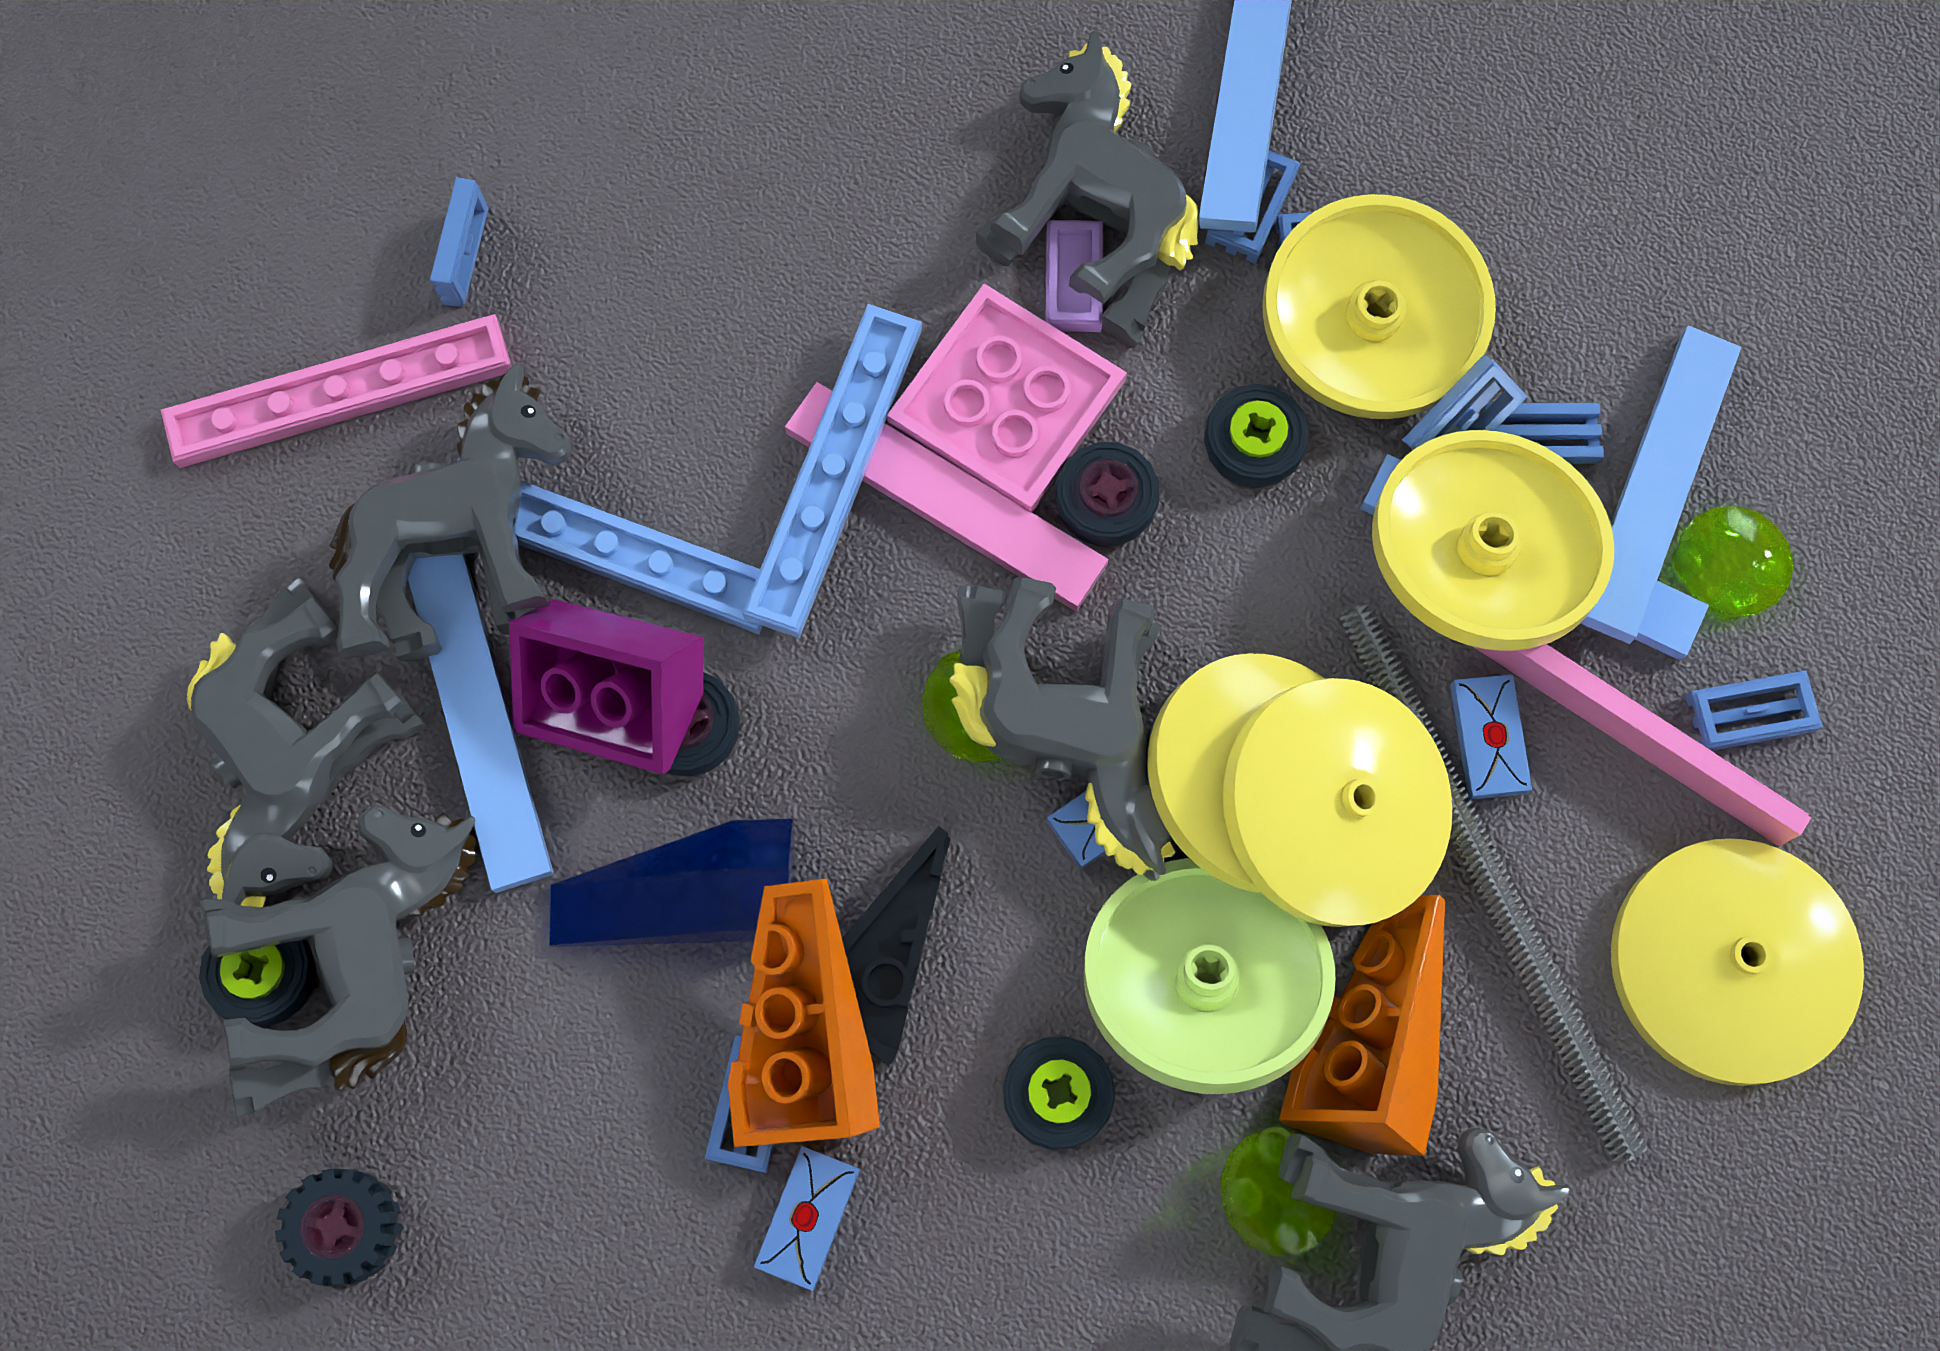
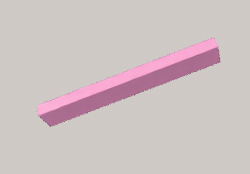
[161,314,512,468]
[785,382,1109,612]
[1473,644,1811,846]

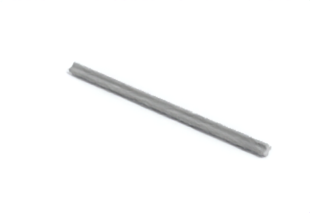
[1339,602,1648,1165]

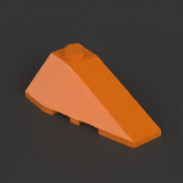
[728,879,880,1147]
[1279,895,1445,1156]

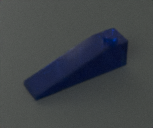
[549,819,794,947]

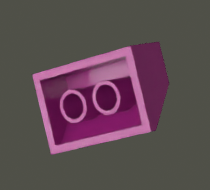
[509,599,703,774]

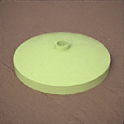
[1084,858,1336,1094]

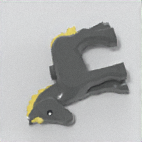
[976,31,1199,348]
[950,577,1175,881]
[187,578,428,908]
[1229,1128,1570,1351]

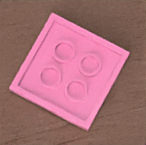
[887,284,1127,512]

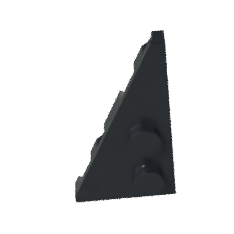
[842,826,951,1069]

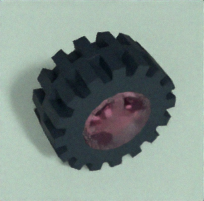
[275,1168,402,1286]

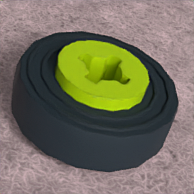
[1204,384,1309,488]
[199,939,316,1028]
[1003,1036,1115,1151]

